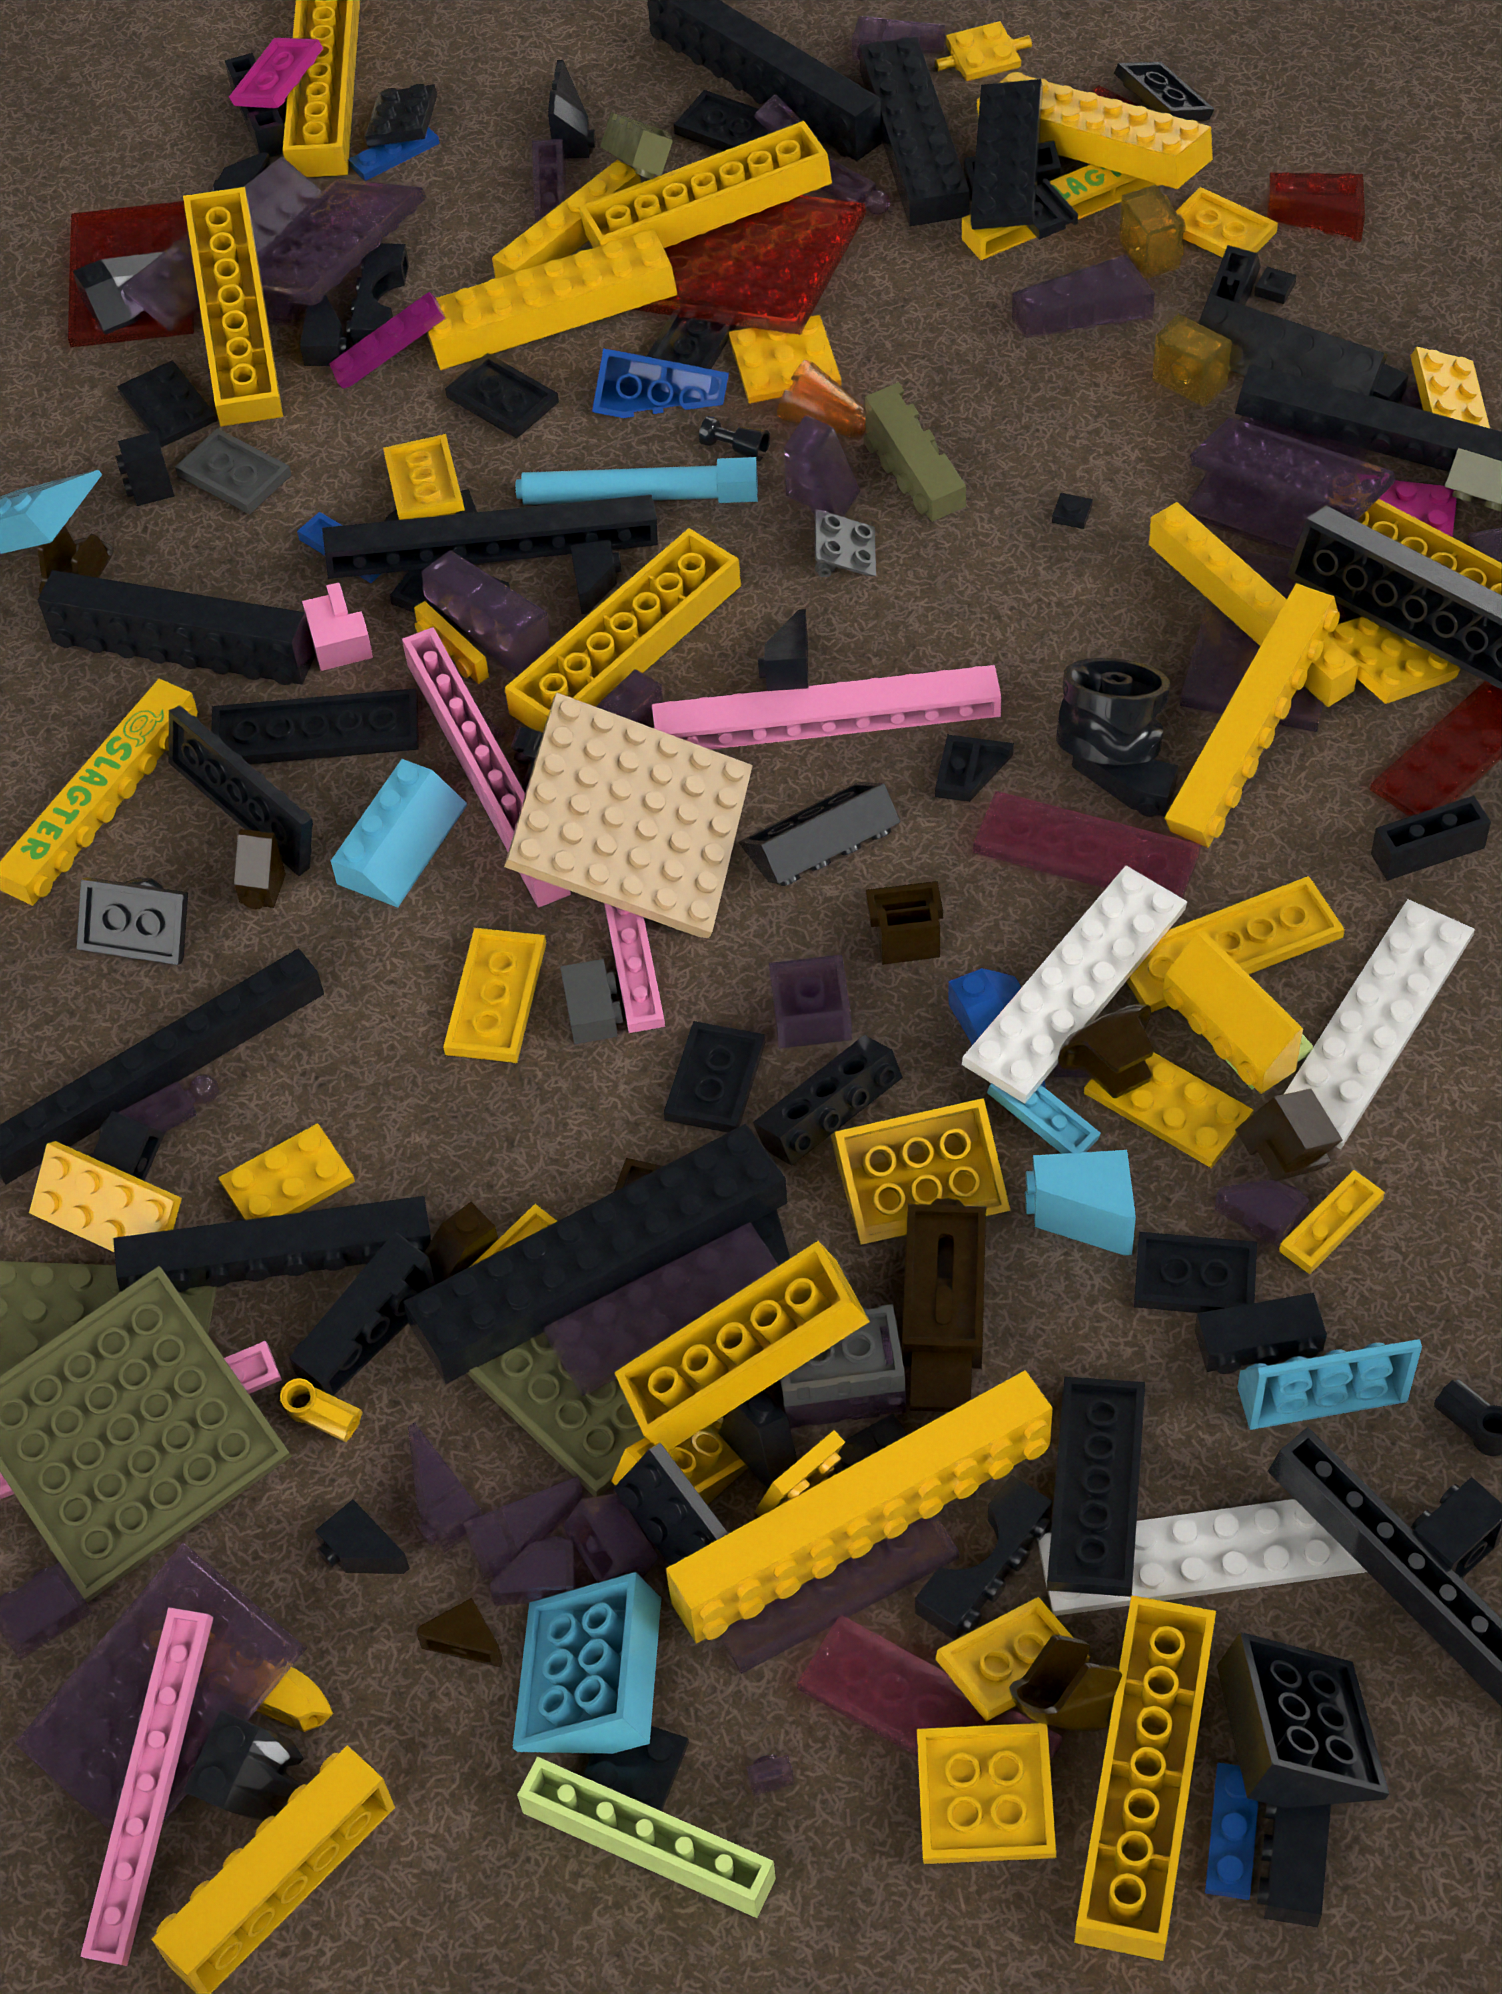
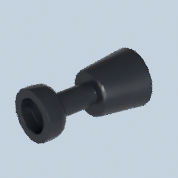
[699,416,770,462]

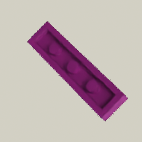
[329,291,446,388]

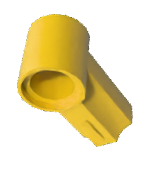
[280,1378,362,1442]

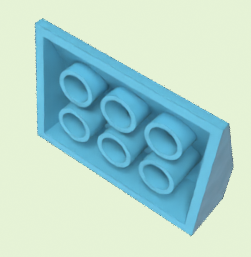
[0,470,102,554]
[1237,1339,1422,1430]
[513,1572,661,1754]

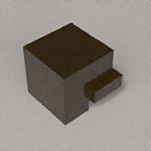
[866,881,943,965]
[1235,1088,1343,1181]

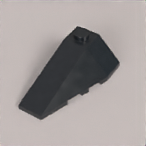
[548,60,596,159]

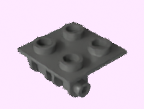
[814,509,876,577]

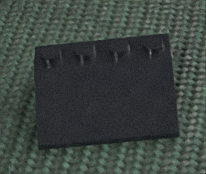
[1217,1632,1389,1808]

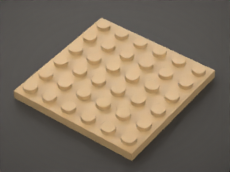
[504,692,753,938]

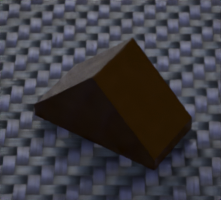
[417,1598,503,1668]

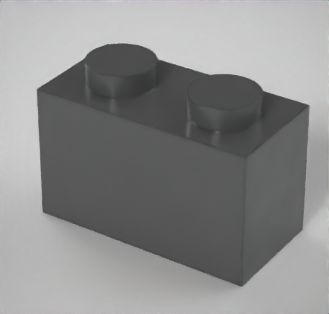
[560,959,623,1044]

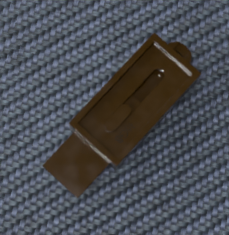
[902,1198,986,1412]

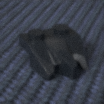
[183,1709,304,1821]

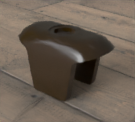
[37,525,114,596]
[1058,1004,1154,1098]
[1009,1635,1122,1732]

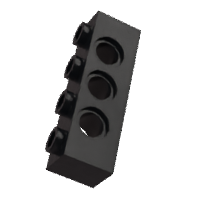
[753,1035,903,1166]

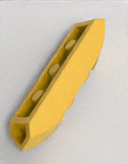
[147,1630,333,1732]

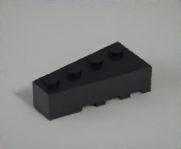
[289,1232,436,1396]

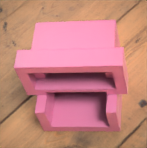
[302,582,373,671]

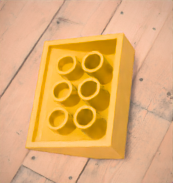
[831,1098,1011,1245]

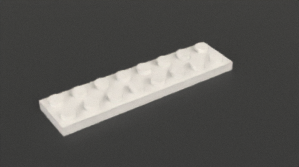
[962,866,1187,1104]
[1283,899,1475,1149]
[1037,1499,1367,1616]

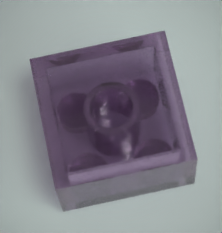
[769,955,852,1049]

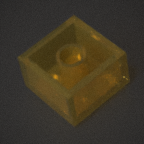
[1119,184,1186,279]
[1152,314,1232,407]

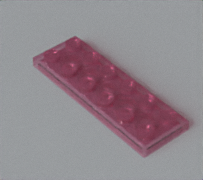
[973,791,1201,899]
[797,1614,1063,1764]

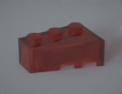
[1267,172,1365,242]

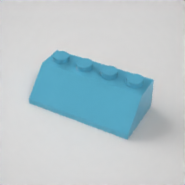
[331,759,467,908]

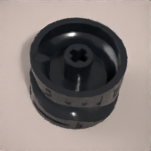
[1056,658,1170,765]

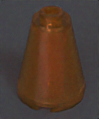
[777,360,866,438]

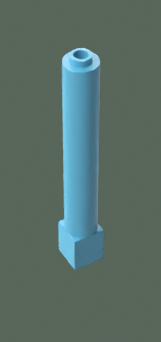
[516,457,758,505]

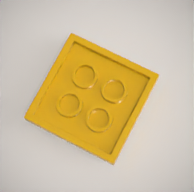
[729,315,842,403]
[1327,616,1460,704]
[917,1723,1056,1864]

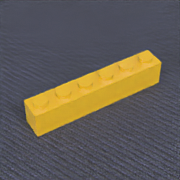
[492,159,641,279]

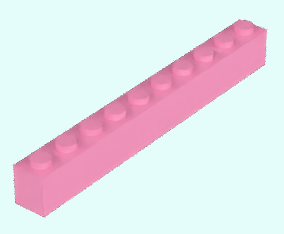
[402,627,571,908]
[652,665,1001,750]

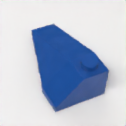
[592,348,729,418]
[949,968,1046,1117]

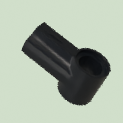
[1434,1379,1502,1456]

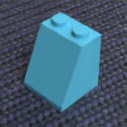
[1025,1150,1136,1255]

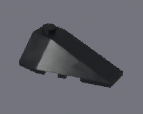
[73,248,195,335]

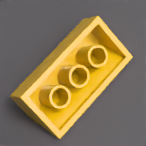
[1163,929,1303,1094]

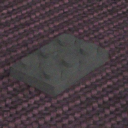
[175,428,292,515]

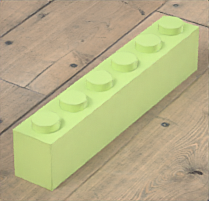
[517,1757,776,1918]

